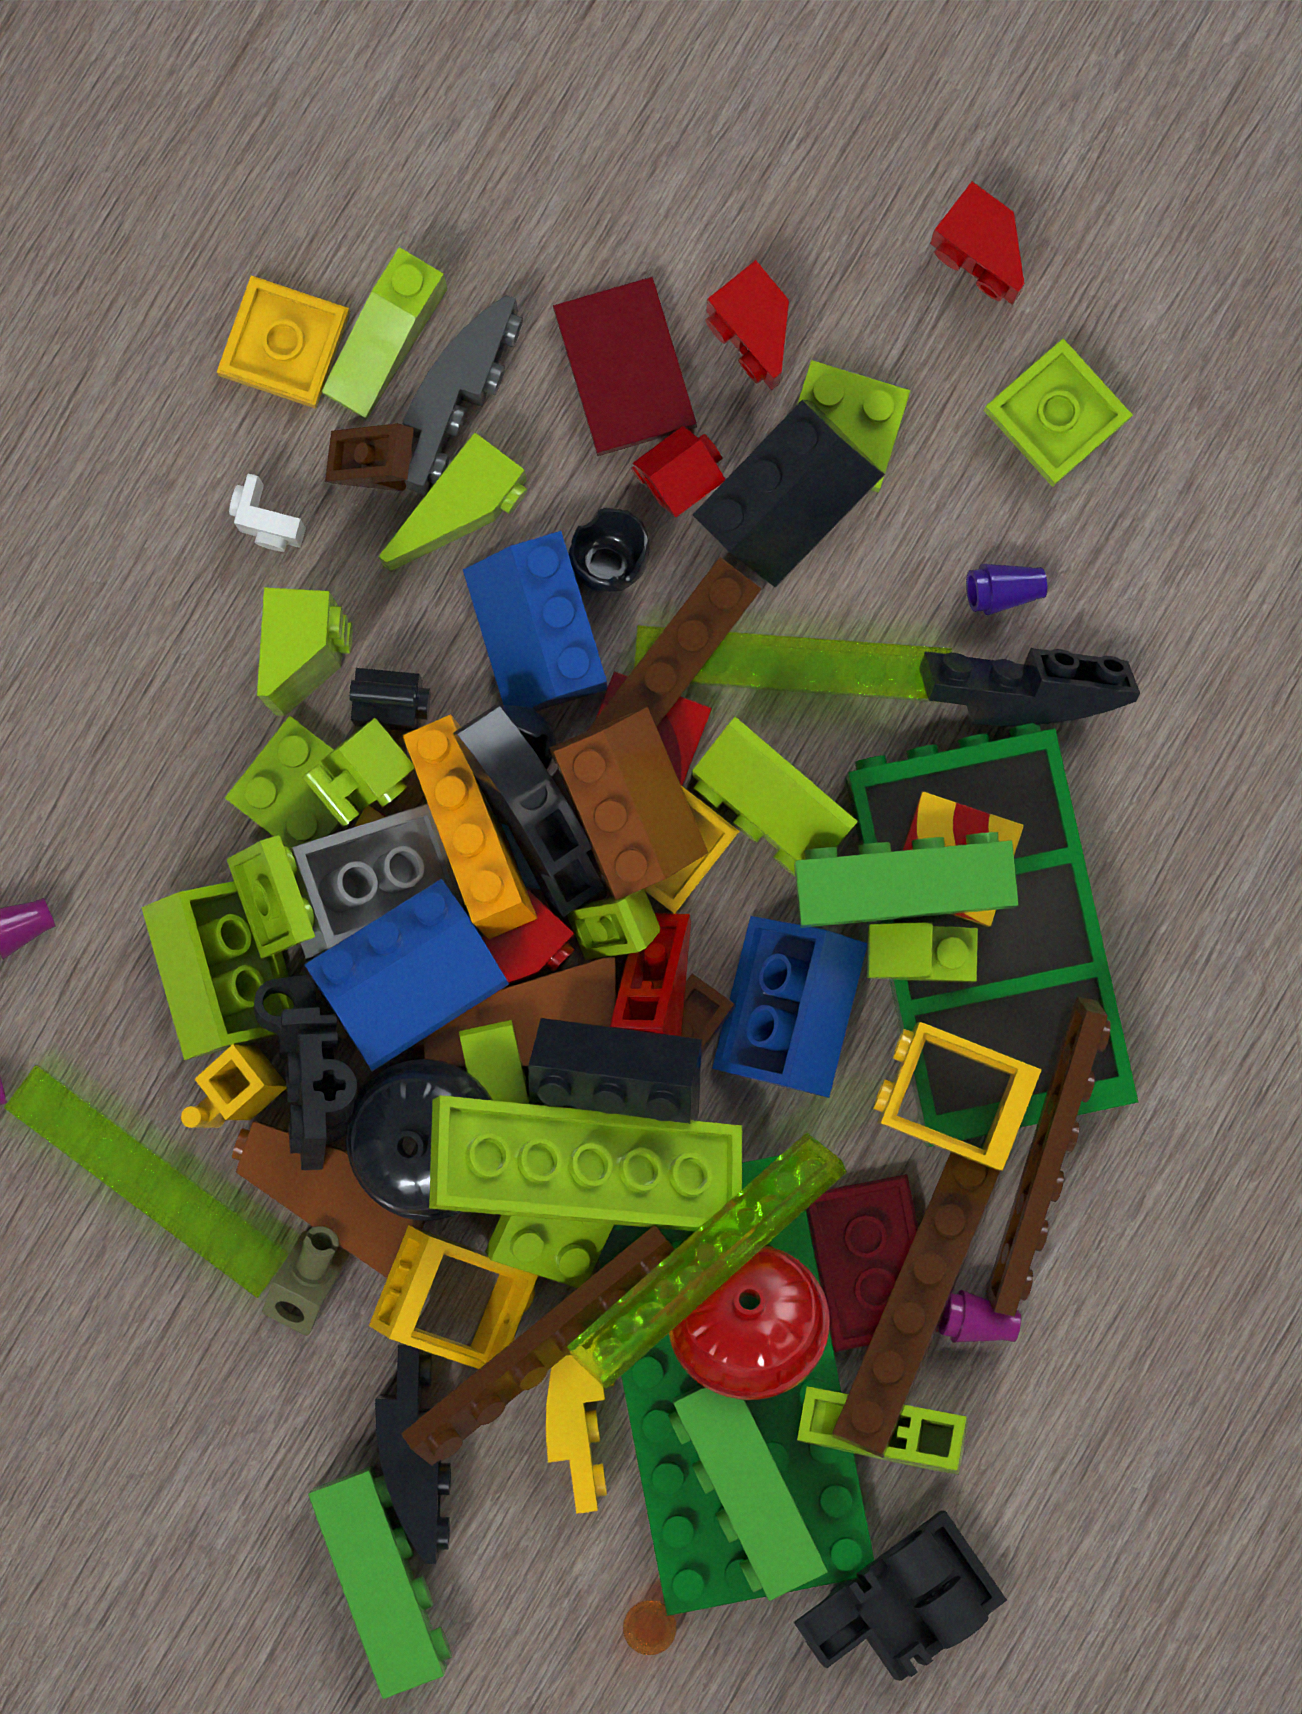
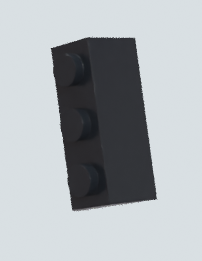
[692,400,886,587]
[528,1018,702,1124]

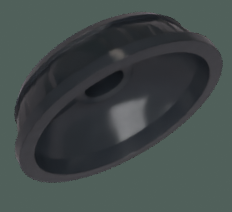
[346,1059,493,1221]

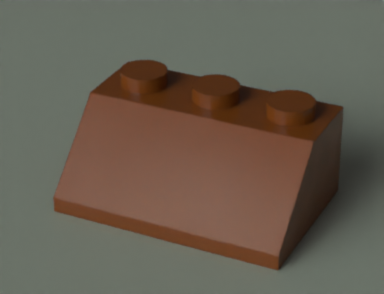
[549,706,709,900]

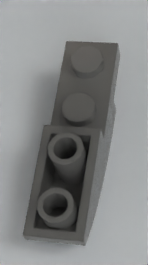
[402,295,523,496]

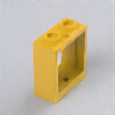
[873,1022,1042,1171]
[369,1225,538,1369]

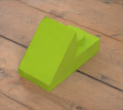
[567,889,660,960]
[867,922,978,983]

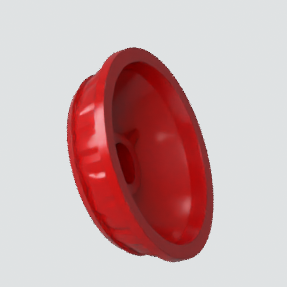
[668,1244,830,1400]

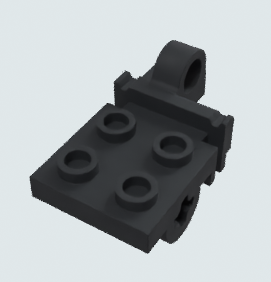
[254,975,357,1170]
[794,1511,1007,1681]

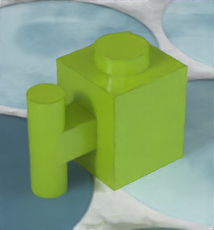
[302,718,414,827]

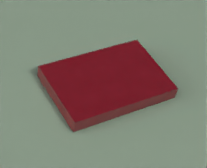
[553,276,697,457]
[803,1174,939,1352]

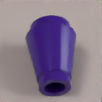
[966,563,1047,615]

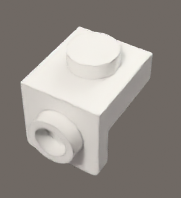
[229,473,306,552]

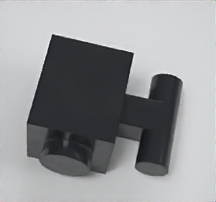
[349,668,431,732]

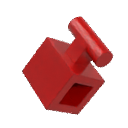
[631,426,726,517]

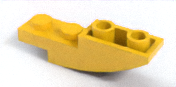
[545,1323,614,1514]

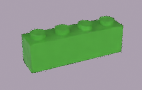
[794,832,1019,928]
[668,1385,828,1601]
[308,1465,452,1699]

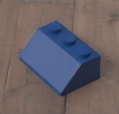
[463,531,608,711]
[304,879,509,1071]
[712,916,868,1098]

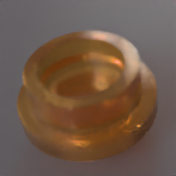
[623,1600,677,1655]

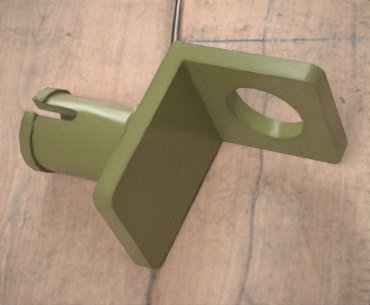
[262,1226,349,1336]

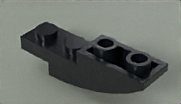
[919,648,1140,726]
[453,705,604,917]
[375,1343,451,1564]

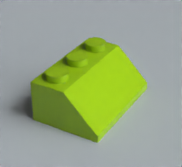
[257,587,353,716]
[691,717,858,876]
[141,881,294,1060]

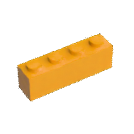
[402,714,537,939]

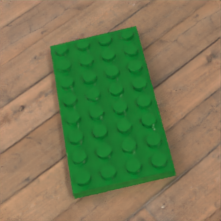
[599,1152,874,1616]

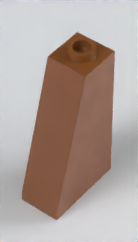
[414,957,616,1068]
[232,1121,425,1278]

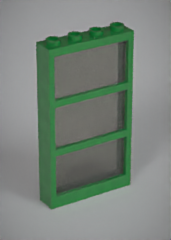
[845,723,1139,1147]

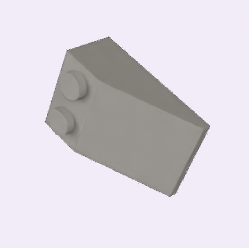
[290,804,465,959]

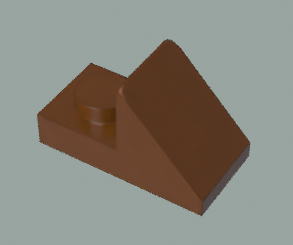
[325,423,414,491]

